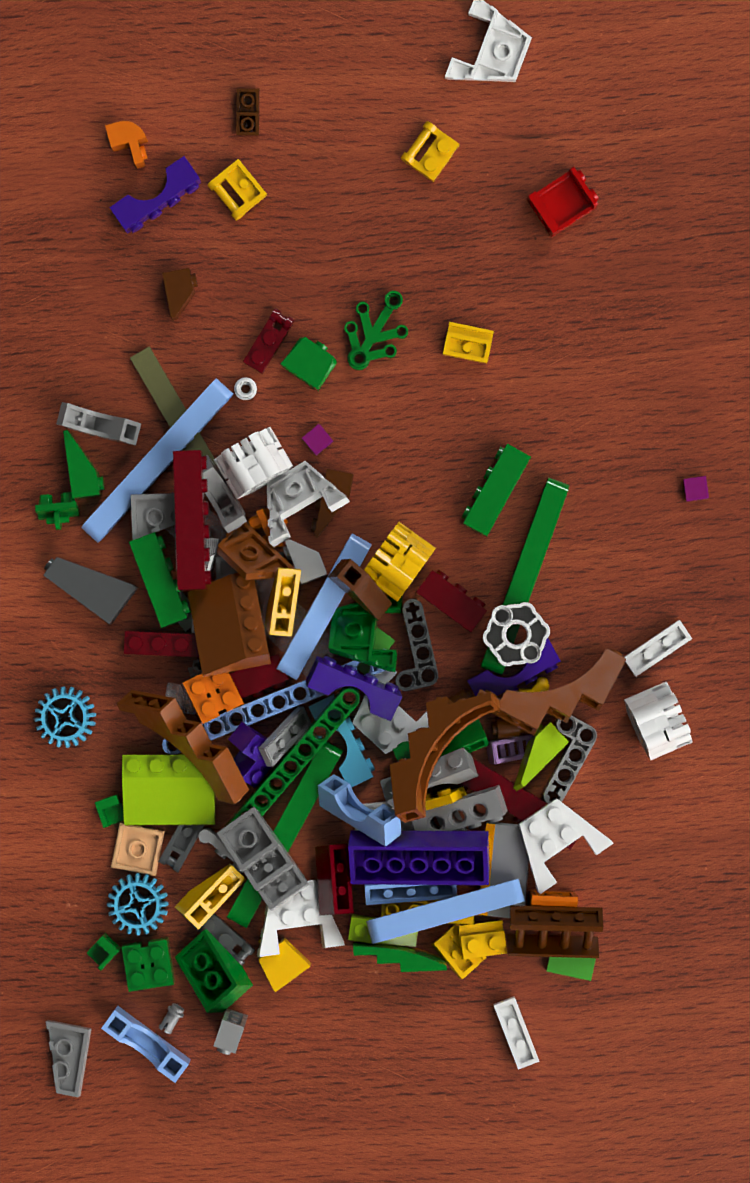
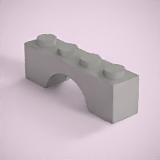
[380,748,478,808]

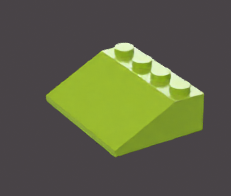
[122,755,216,825]

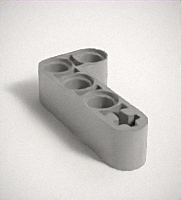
[542,715,597,804]

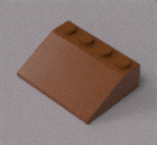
[188,573,271,677]

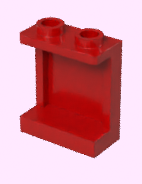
[527,166,599,238]

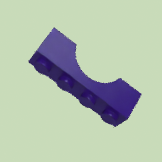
[109,156,201,234]
[467,638,560,696]
[306,656,402,721]

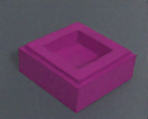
[302,424,334,456]
[683,476,709,502]

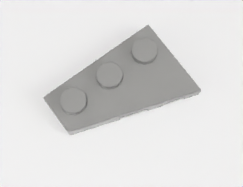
[131,493,175,540]
[46,1020,92,1097]

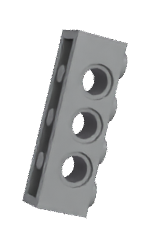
[412,785,508,831]

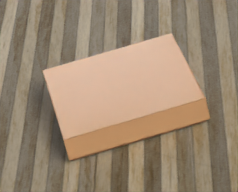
[111,822,165,876]

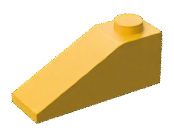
[264,567,301,636]
[175,864,246,930]

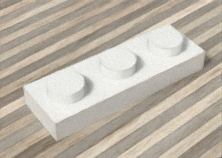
[624,620,692,677]
[493,996,540,1070]

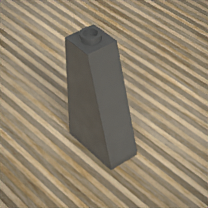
[44,557,138,624]

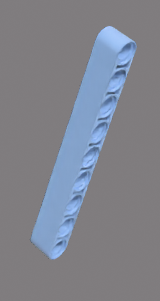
[81,378,233,543]

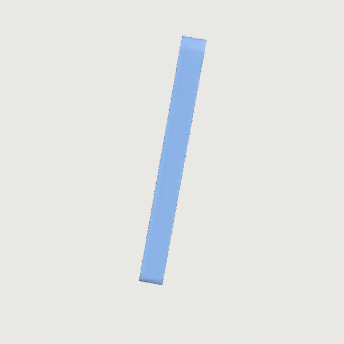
[162,649,386,755]

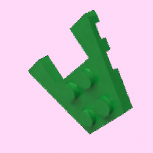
[328,595,403,672]

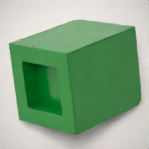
[95,793,124,828]
[87,933,121,971]

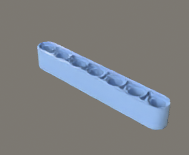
[276,533,372,680]
[366,879,525,944]

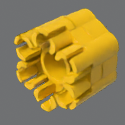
[364,522,436,602]

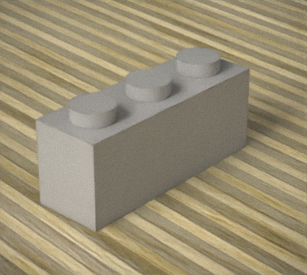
[213,1008,248,1055]

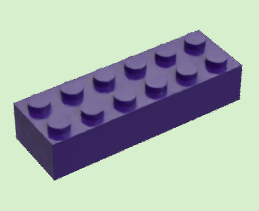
[348,830,490,885]

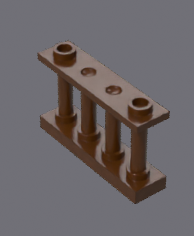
[507,905,604,958]

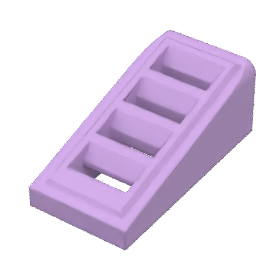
[486,734,534,764]

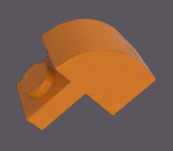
[105,121,148,169]

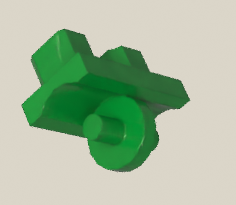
[35,492,80,530]

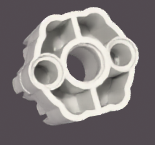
[214,427,293,500]
[483,602,550,666]
[624,682,693,761]

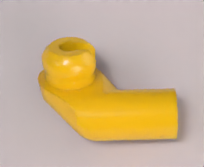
[519,677,550,692]

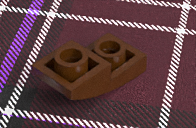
[236,88,260,135]

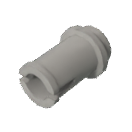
[159,1003,184,1034]

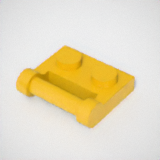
[400,121,460,182]
[207,159,267,221]

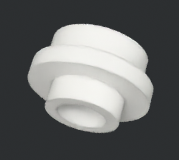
[234,378,257,400]

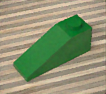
[63,430,105,499]

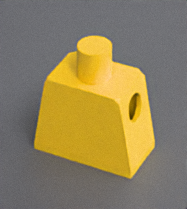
[258,938,311,992]

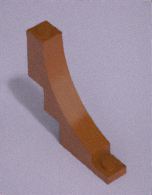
[477,648,626,735]
[116,690,249,804]

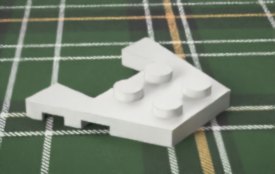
[445,0,532,82]
[267,461,350,547]
[353,670,429,754]
[518,799,614,894]
[257,880,345,957]

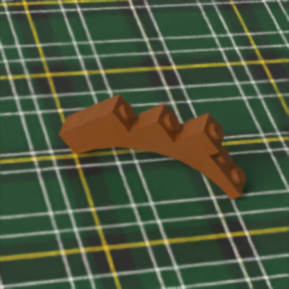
[390,692,500,823]

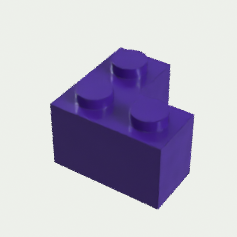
[228,721,272,788]

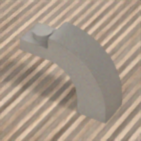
[56,402,141,445]
[203,455,247,533]

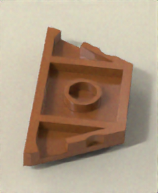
[217,522,295,580]

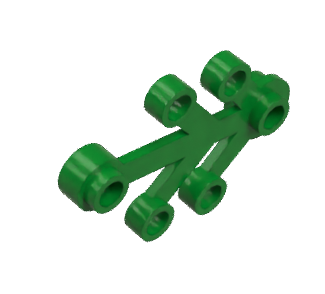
[344,291,408,370]

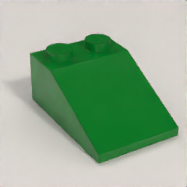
[175,929,253,1013]

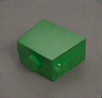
[281,337,337,392]

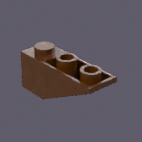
[311,469,354,538]
[328,559,392,621]

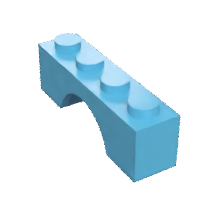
[309,694,375,787]

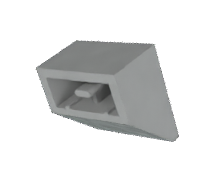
[283,539,328,585]

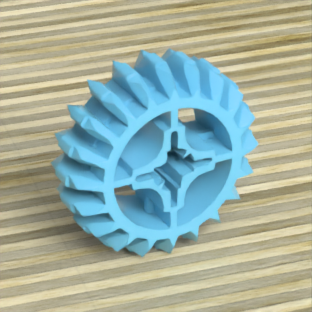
[34,686,96,748]
[107,873,169,935]

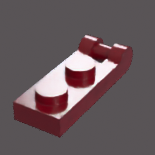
[243,308,295,374]

